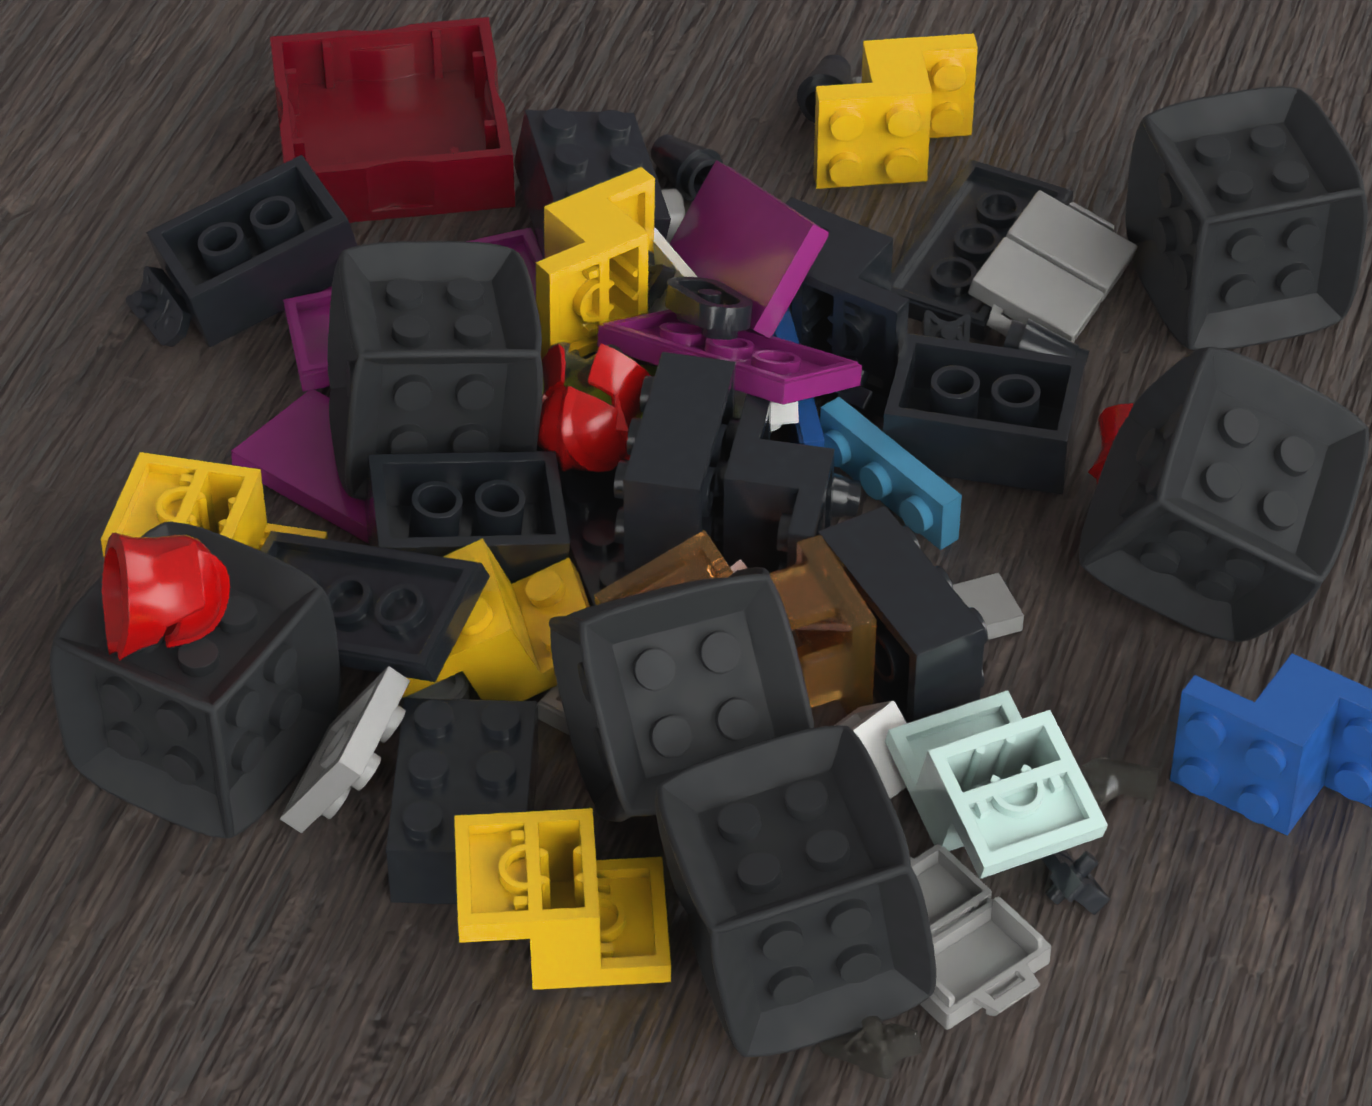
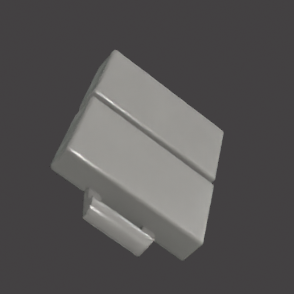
[968,190,1137,343]
[910,844,1051,1029]

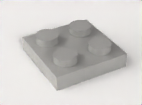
[280,666,410,834]

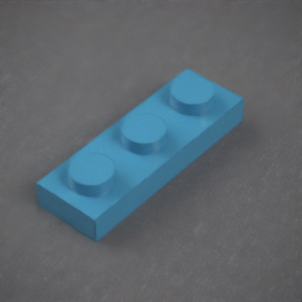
[820,397,962,550]

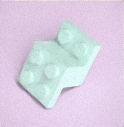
[885,690,1108,879]

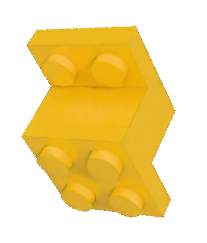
[814,33,978,189]
[536,167,655,362]
[101,452,328,557]
[402,538,590,701]
[454,808,671,990]

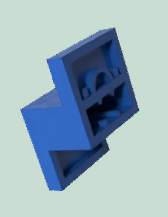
[1170,653,1372,836]

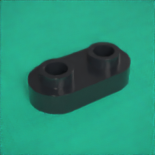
[665,277,753,340]

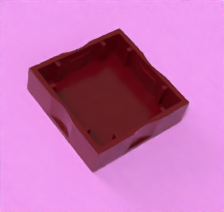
[270,17,515,223]

